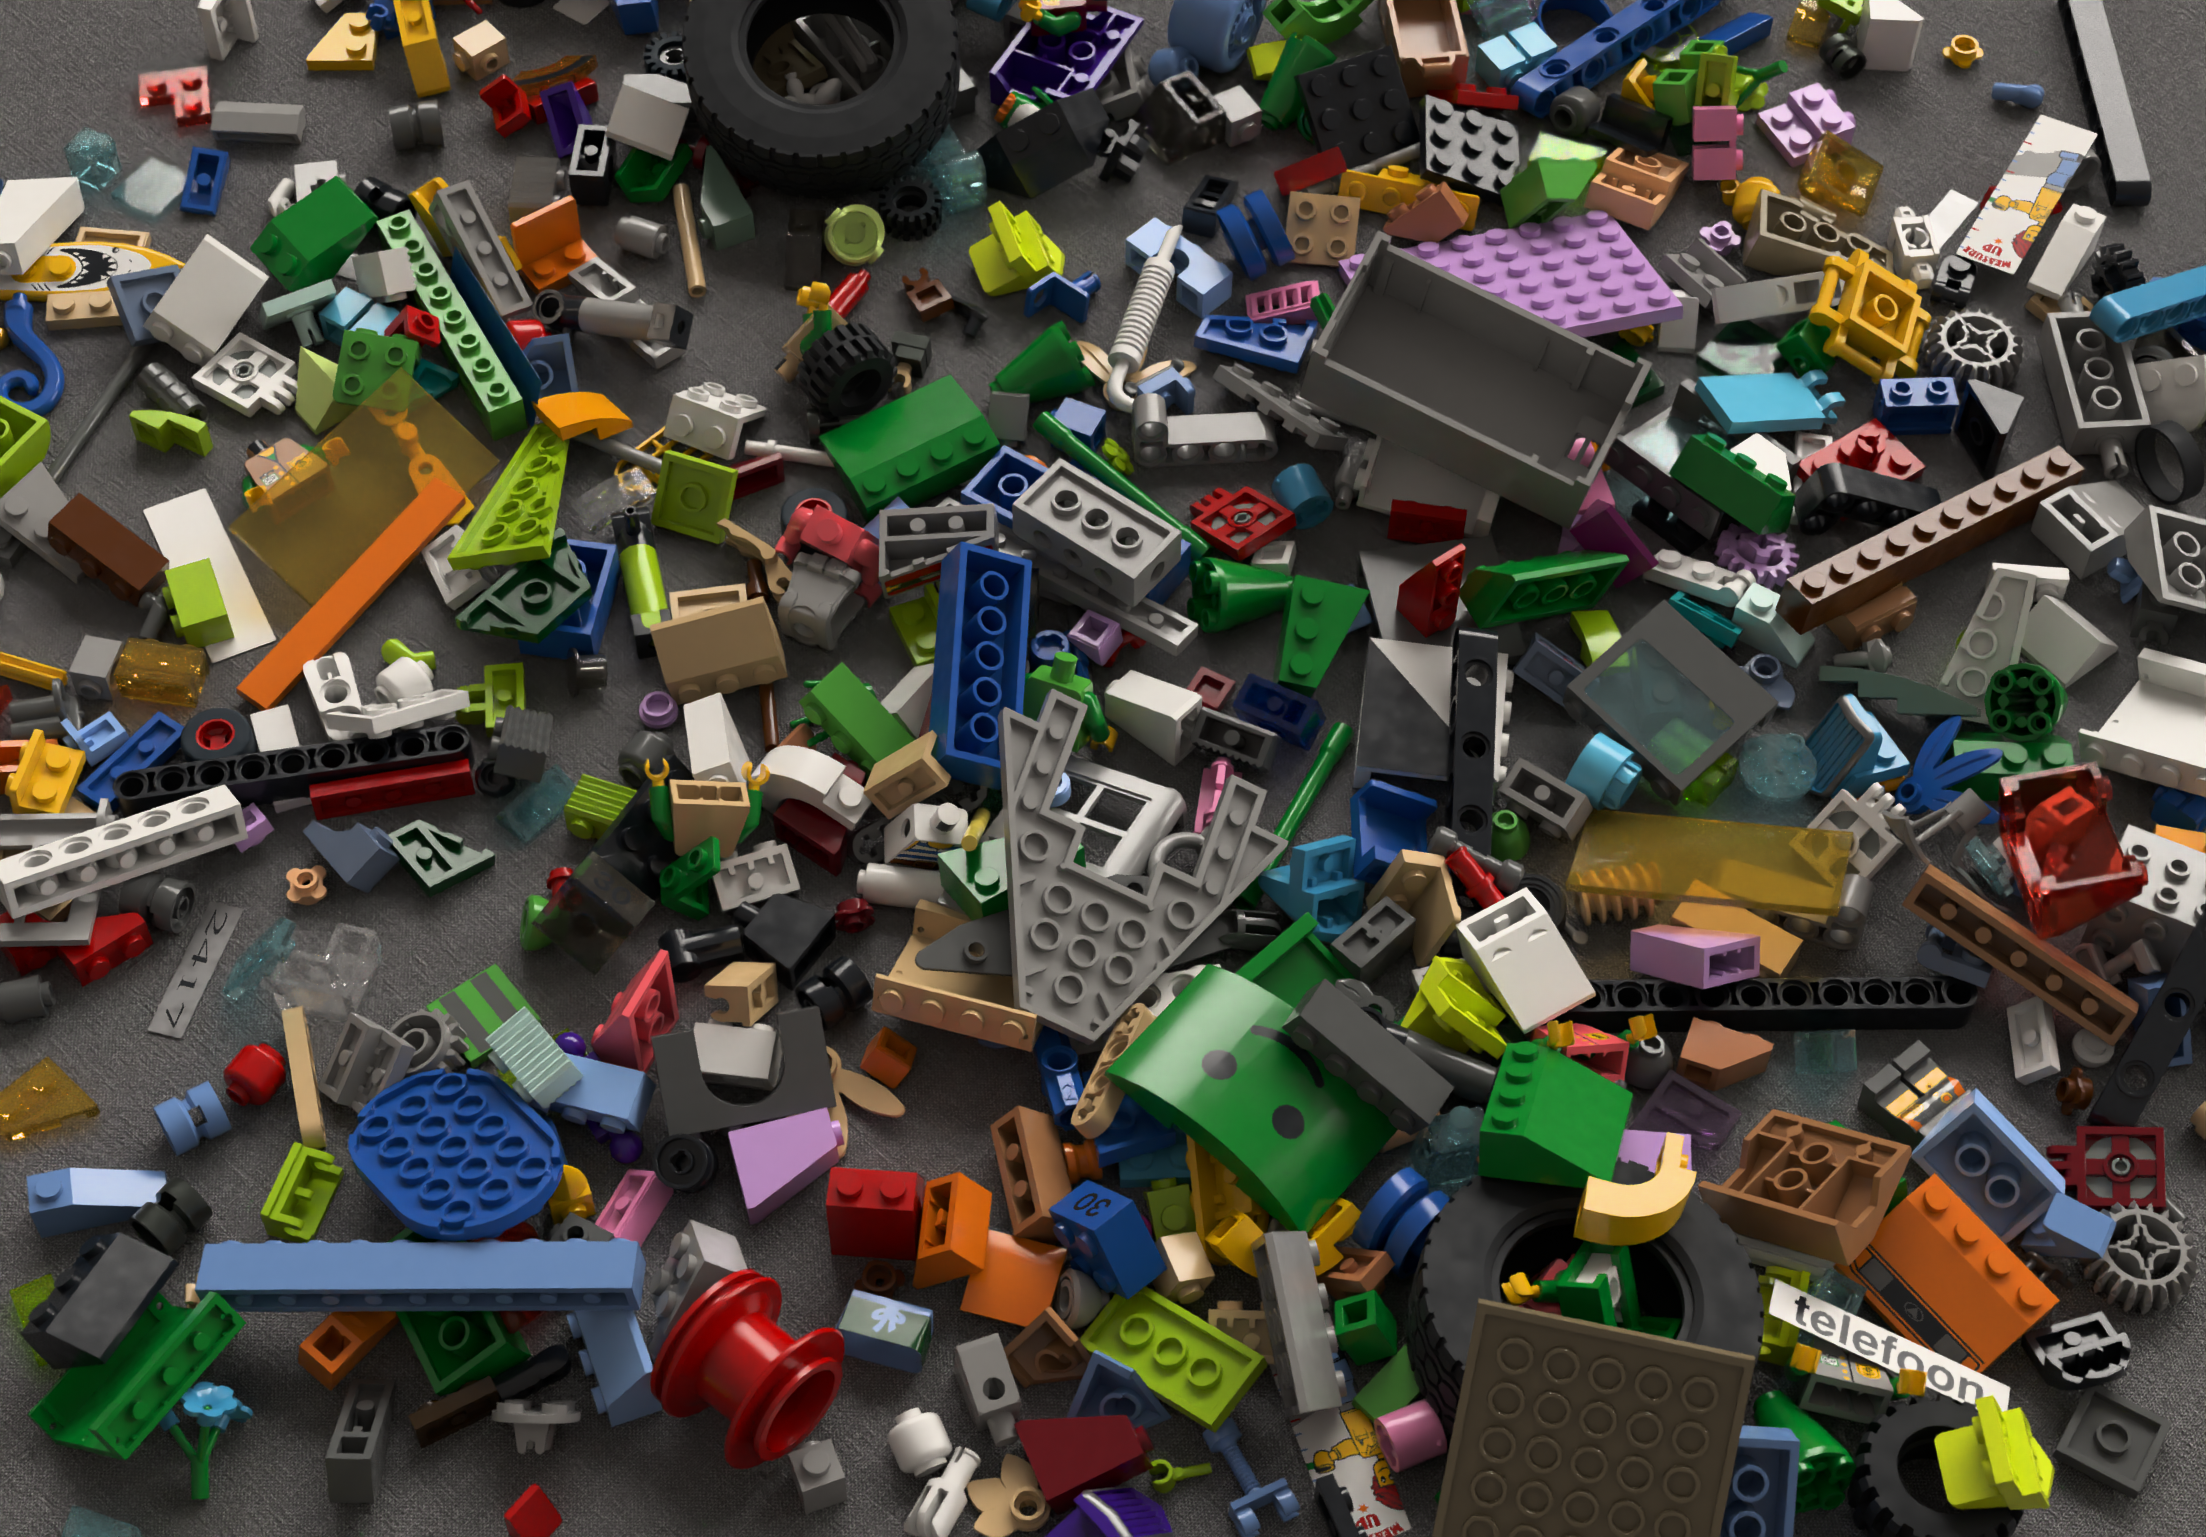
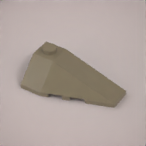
[1743,189,1893,276]

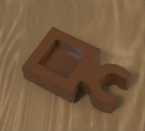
[902,268,955,322]

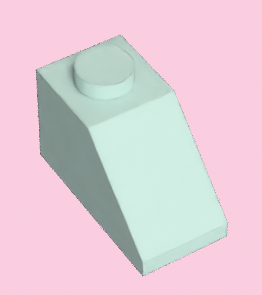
[1732,582,1815,669]

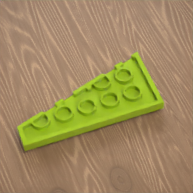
[447,423,570,571]

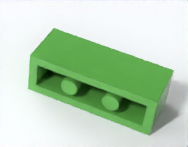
[798,662,915,781]

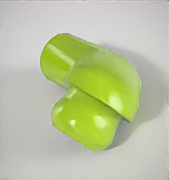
[381,639,437,670]

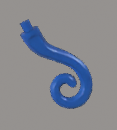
[0,292,65,417]

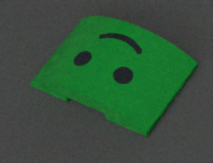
[1104,964,1398,1233]

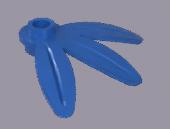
[1895,715,2003,825]

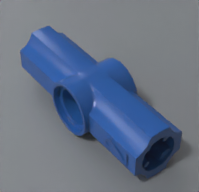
[1033,1025,1084,1131]

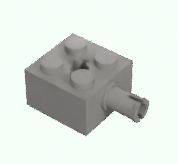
[646,1219,748,1361]

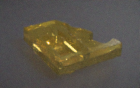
[0,1056,100,1142]

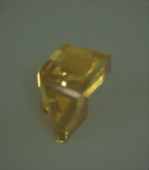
[1787,0,1830,49]

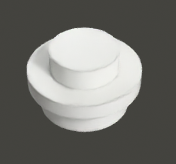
[2072,1028,2115,1068]

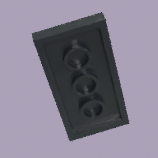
[575,754,694,926]

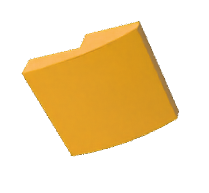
[532,392,633,441]

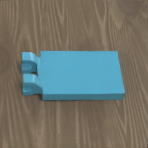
[1694,369,1846,434]

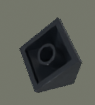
[1953,379,2024,481]

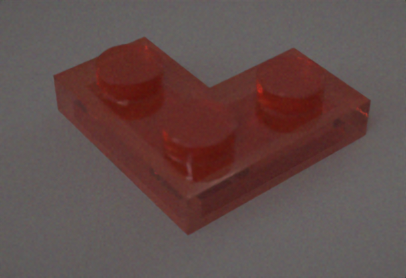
[138,65,212,128]

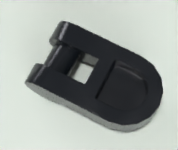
[1930,255,1976,309]

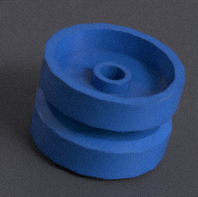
[1215,189,1295,281]
[1352,1167,1450,1280]

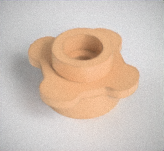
[286,865,327,905]

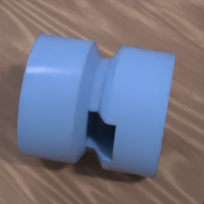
[153,1081,232,1156]

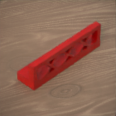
[309,759,475,820]

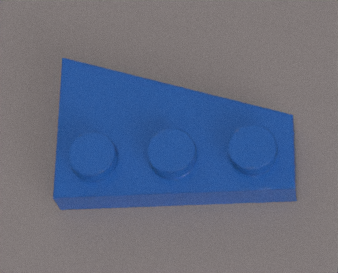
[1193,315,1318,374]

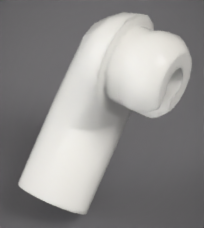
[267,178,296,217]

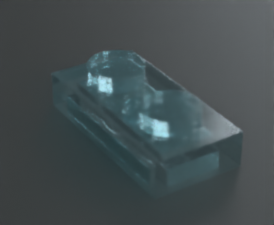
[1964,836,2014,900]

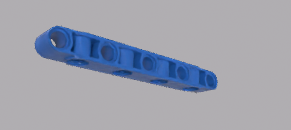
[1510,0,1722,118]

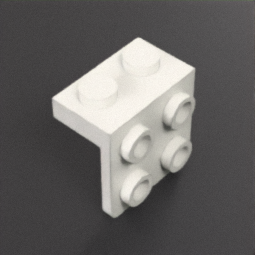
[663,382,767,460]

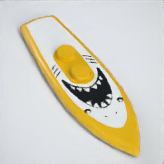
[0,242,185,302]

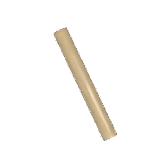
[672,183,706,298]

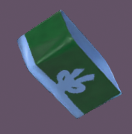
[835,1289,934,1373]

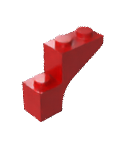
[0,911,154,987]

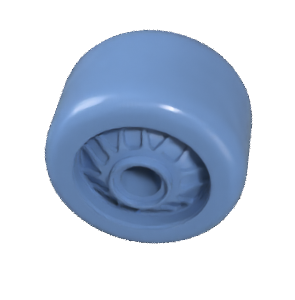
[1167,0,1266,73]

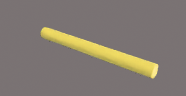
[961,808,990,852]

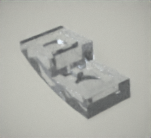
[571,467,656,535]

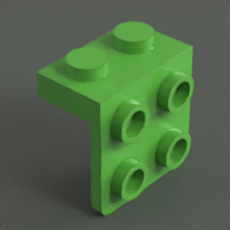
[333,328,422,413]

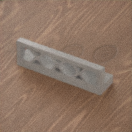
[428,180,533,323]

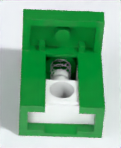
[1556,1240,1682,1340]

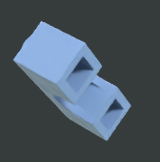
[1125,217,1233,319]

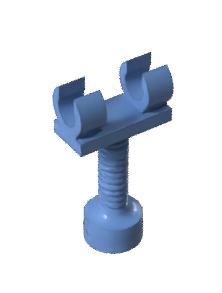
[1202,1418,1300,1537]

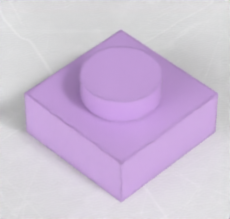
[234,802,275,853]

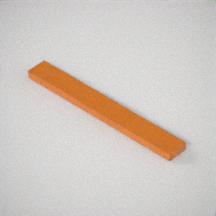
[236,477,466,711]

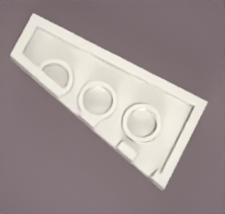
[1937,567,2037,725]

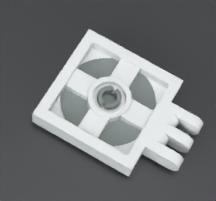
[191,332,298,418]
[1788,782,1906,892]

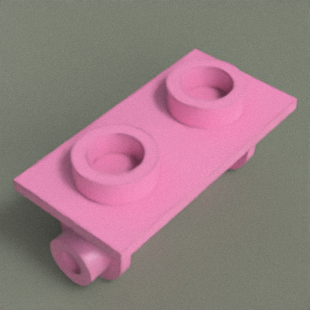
[1194,757,1243,834]

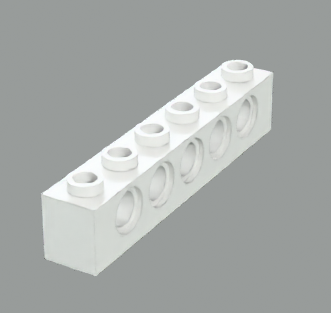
[0,784,248,919]

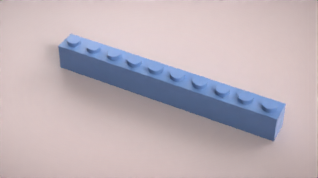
[195,1238,646,1312]

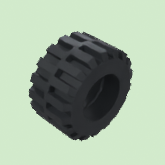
[796,322,898,421]

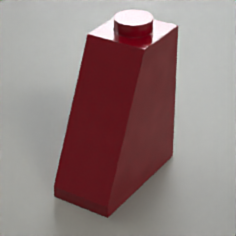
[773,753,866,877]
[1014,1415,1154,1515]

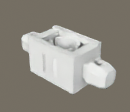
[1887,206,1940,289]

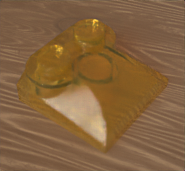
[1797,130,1884,218]

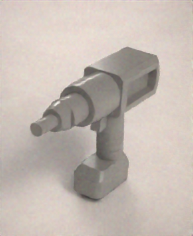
[2070,938,2161,1040]

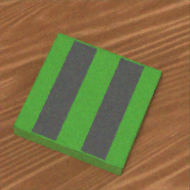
[426,963,542,1069]

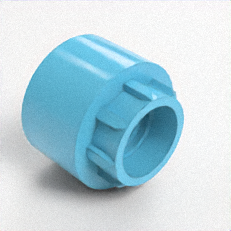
[1565,732,1643,811]

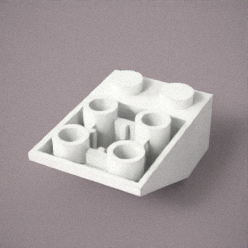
[1455,887,1596,1034]

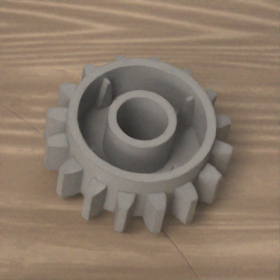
[389,1008,469,1079]

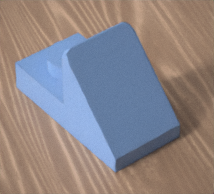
[2020,1193,2117,1259]

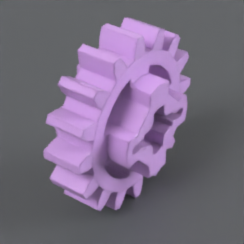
[1715,523,1799,590]

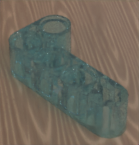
[921,124,987,215]

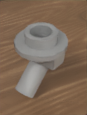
[1834,638,1892,673]

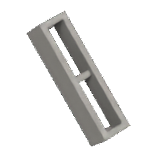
[211,101,306,144]

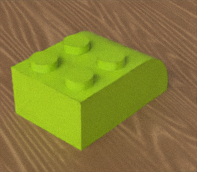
[0,396,51,499]

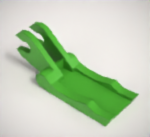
[1351,1344,1421,1422]

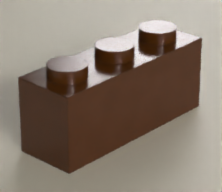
[48,492,170,608]

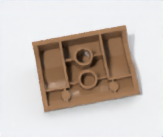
[1698,1109,1912,1266]

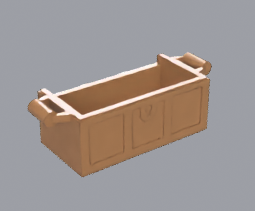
[1377,0,1469,98]

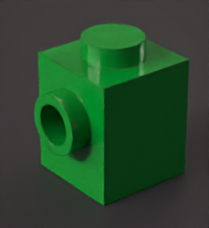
[1776,317,1836,377]
[1334,1289,1397,1366]

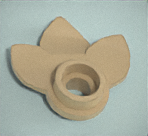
[967,1454,1051,1537]

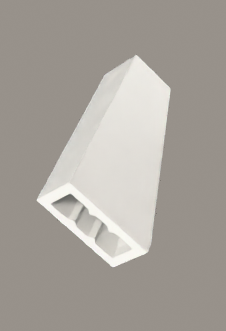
[0,177,85,276]

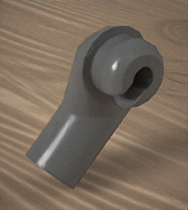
[138,592,168,645]

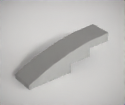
[568,256,686,369]

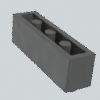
[1281,979,1454,1136]

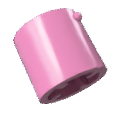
[1374,1399,1448,1472]

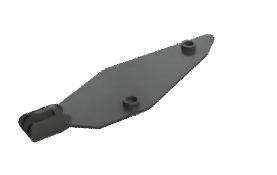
[915,874,1280,977]

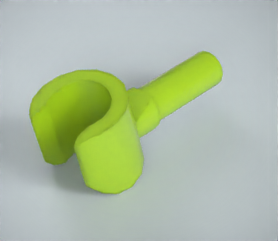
[1149,1459,1212,1493]

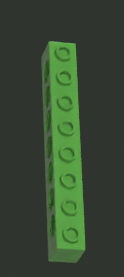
[376,210,528,441]

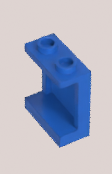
[1350,779,1437,885]

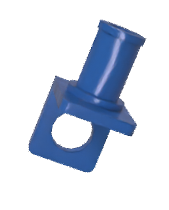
[1023,271,1101,323]

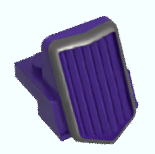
[1045,1486,1174,1537]

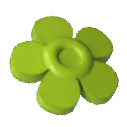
[1102,438,1134,475]

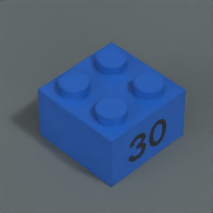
[1048,1180,1167,1300]

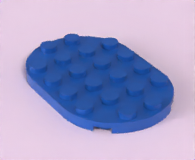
[348,1068,564,1241]

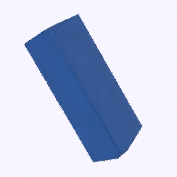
[1697,12,1773,55]

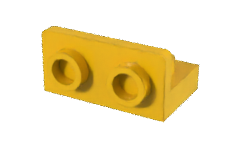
[5,729,86,814]

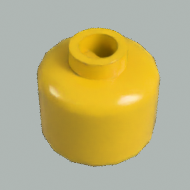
[1732,176,1780,230]

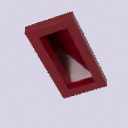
[728,452,785,500]

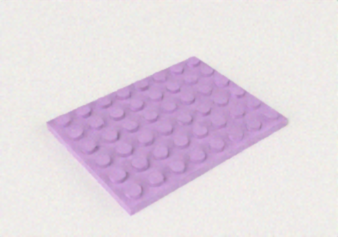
[1338,210,1683,338]

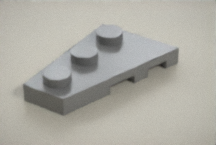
[0,462,86,584]

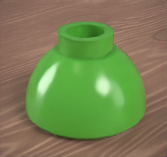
[1491,810,1530,862]
[520,894,567,951]

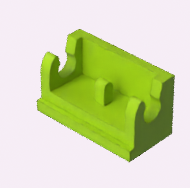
[260,1142,344,1243]

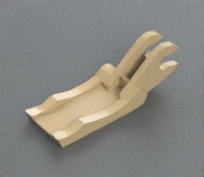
[716,518,792,604]

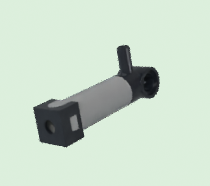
[533,289,694,350]

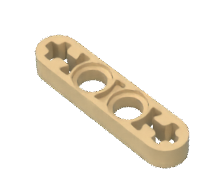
[1071,1003,1156,1139]
[282,1006,327,1149]

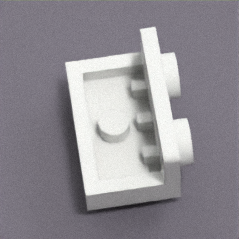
[197,0,259,61]

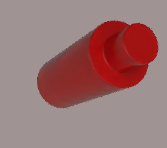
[828,269,871,319]

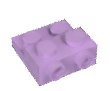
[1756,83,1856,168]

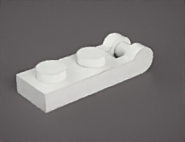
[1643,548,1756,607]

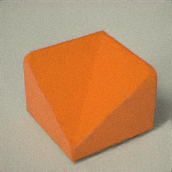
[860,1026,917,1089]

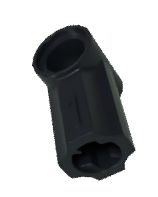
[658,924,744,983]

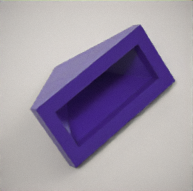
[539,81,593,159]

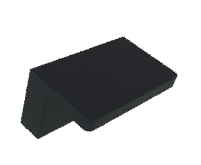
[1587,93,1674,158]

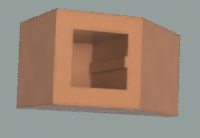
[1383,181,1469,243]
[1674,1017,1774,1091]

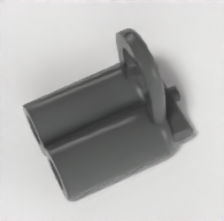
[9,678,85,743]

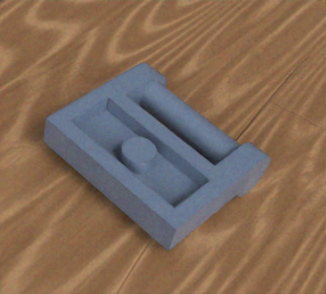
[1917,924,1993,988]

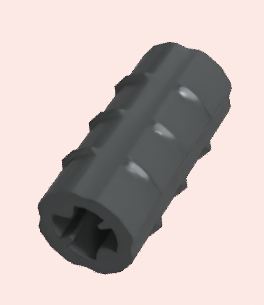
[137,362,208,421]

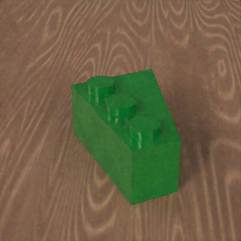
[1270,574,1371,705]
[937,837,1086,921]

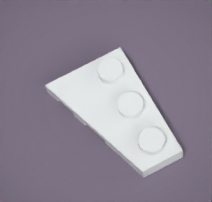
[326,689,470,739]

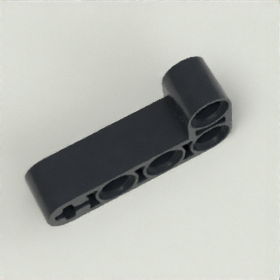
[1794,463,1942,536]

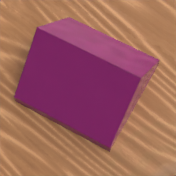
[1570,499,1659,588]

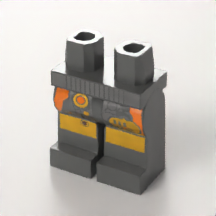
[1857,1040,1972,1152]

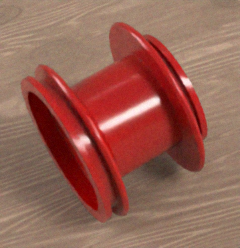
[650,1269,845,1470]

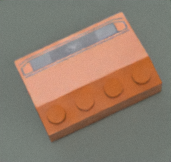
[1833,1173,2060,1374]

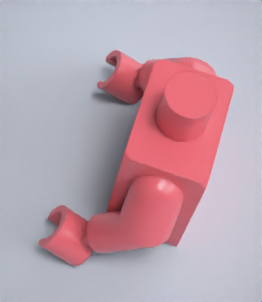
[774,505,883,608]

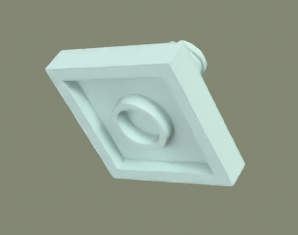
[259,279,336,349]

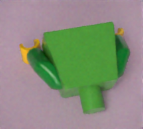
[1023,652,1118,753]

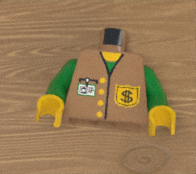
[242,438,351,526]

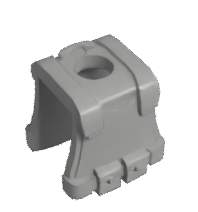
[778,552,866,651]

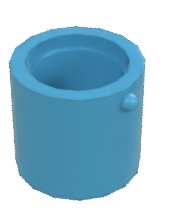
[1271,464,1334,529]

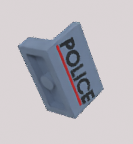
[1513,632,1599,708]

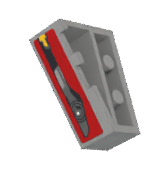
[879,503,999,599]

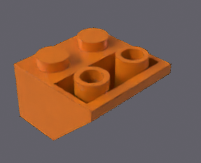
[912,1172,992,1289]

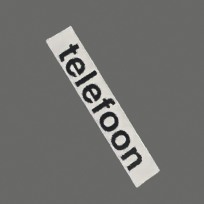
[1768,1279,2010,1411]

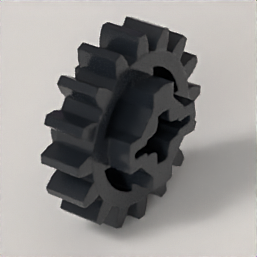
[2090,243,2146,301]

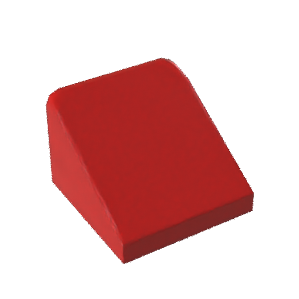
[504,1483,562,1537]

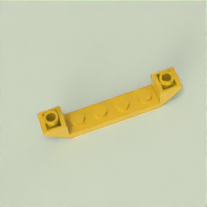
[393,0,452,98]

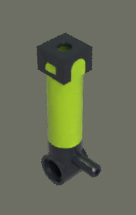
[610,506,671,659]

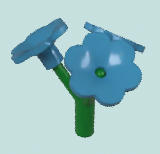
[159,1382,253,1499]

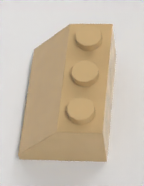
[650,596,788,705]

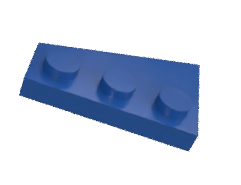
[1082,1069,1176,1168]

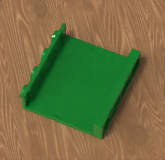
[27,1292,246,1461]

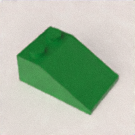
[249,176,379,292]

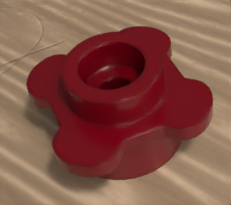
[835,898,875,933]

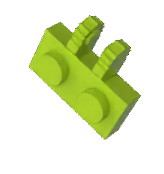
[455,662,526,737]

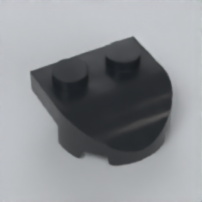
[2021,1311,2131,1391]

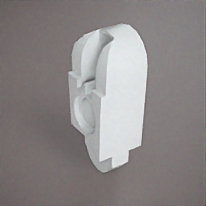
[303,652,368,742]

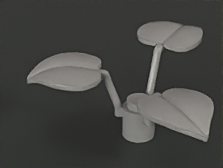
[1875,785,2010,913]

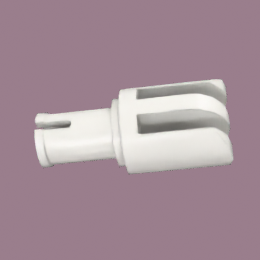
[904,1446,981,1537]

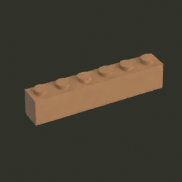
[1902,864,2139,1047]

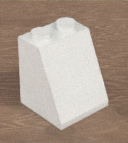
[143,234,269,367]

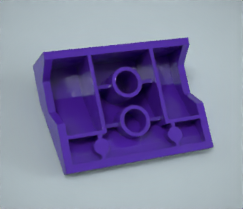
[989,6,1144,106]

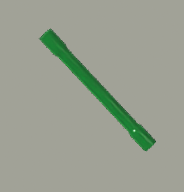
[1033,411,1214,561]
[1233,722,1354,910]

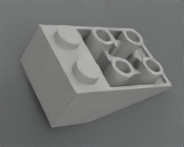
[2030,480,2145,580]

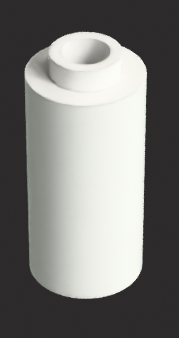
[857,863,944,909]

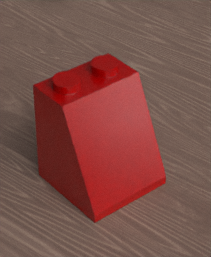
[826,1167,925,1261]

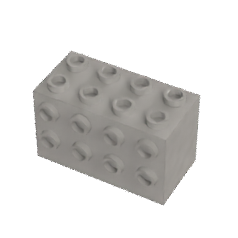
[2081,824,2206,973]

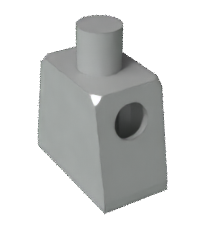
[953,1332,1021,1447]

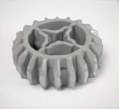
[1924,307,2024,390]
[2079,1200,2199,1315]

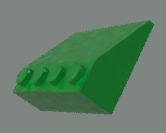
[819,374,1000,524]
[1478,1042,1633,1188]

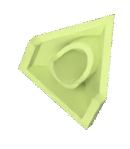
[295,346,362,435]

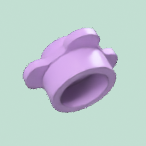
[1699,221,1742,256]

